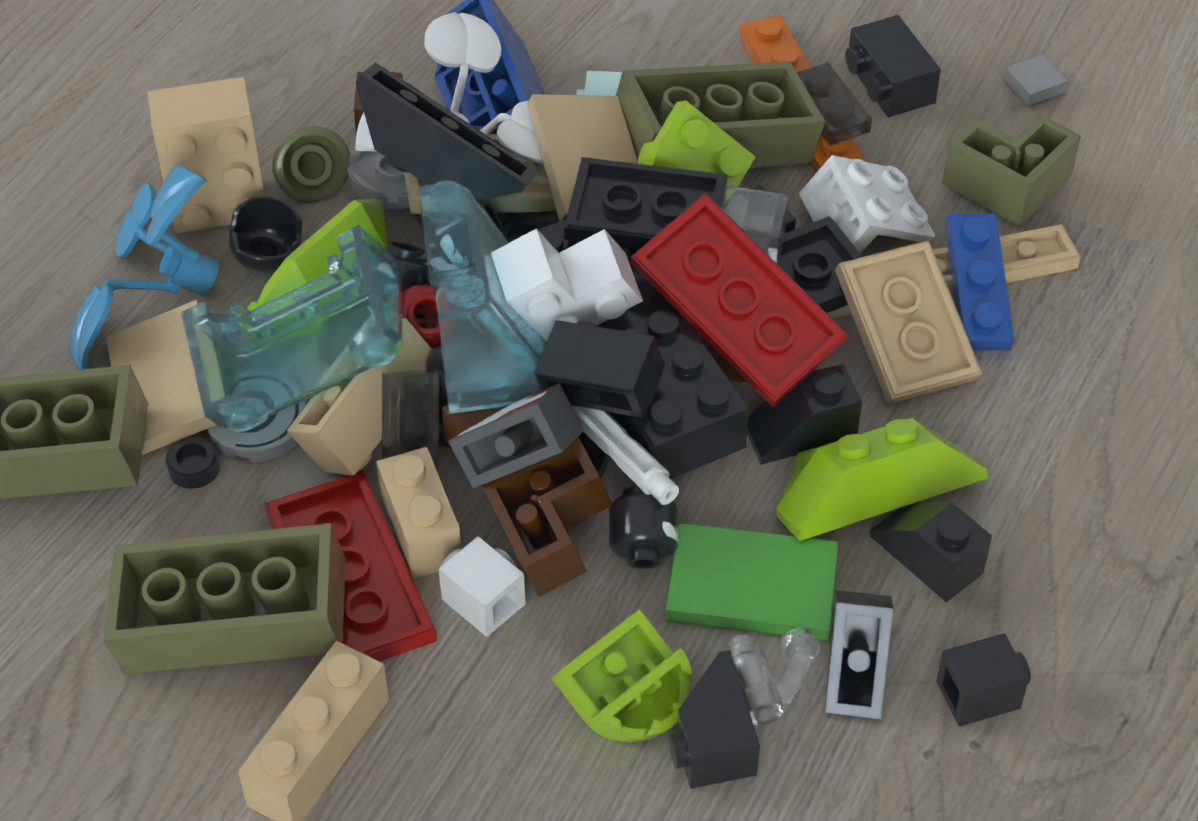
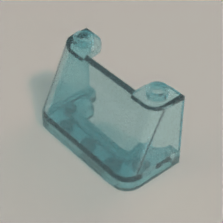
[418,181,545,414]
[181,225,403,432]

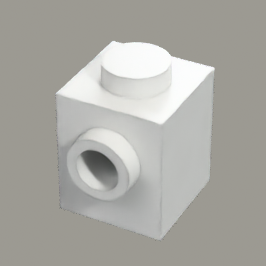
[438,537,526,637]

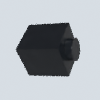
[936,633,1031,727]

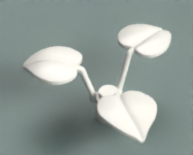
[355,12,543,164]

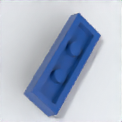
[945,213,1014,351]

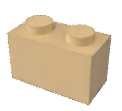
[376,447,461,579]

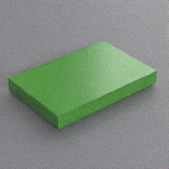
[665,523,839,641]

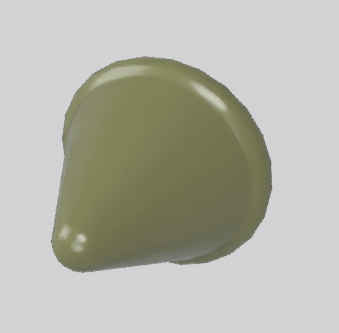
[272,126,350,202]

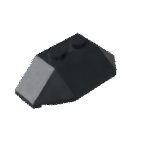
[356,62,538,204]

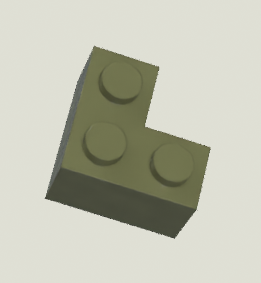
[942,115,1081,227]

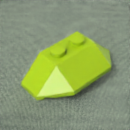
[244,198,387,349]
[776,418,988,541]

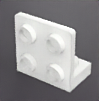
[799,155,935,254]

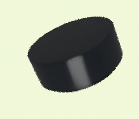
[166,437,220,489]

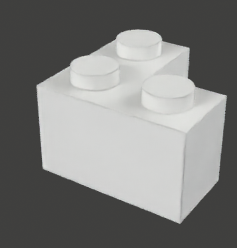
[491,229,643,342]

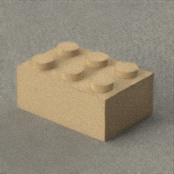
[147,77,265,234]

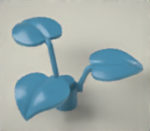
[70,165,219,370]

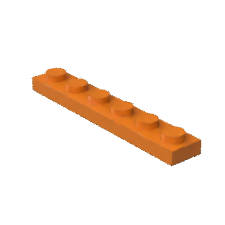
[740,15,866,173]

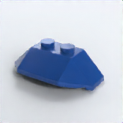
[435,0,545,134]

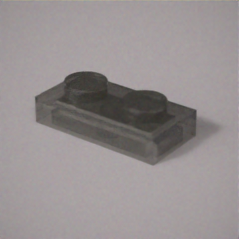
[797,62,872,146]
[382,370,439,473]

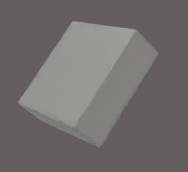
[1004,54,1068,106]

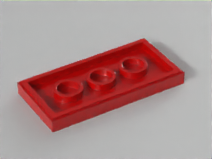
[630,193,849,407]
[264,470,437,662]

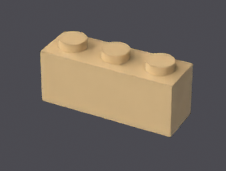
[287,317,432,476]
[238,641,389,821]

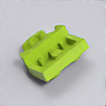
[638,100,755,207]
[551,609,692,742]

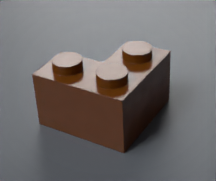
[482,437,612,596]

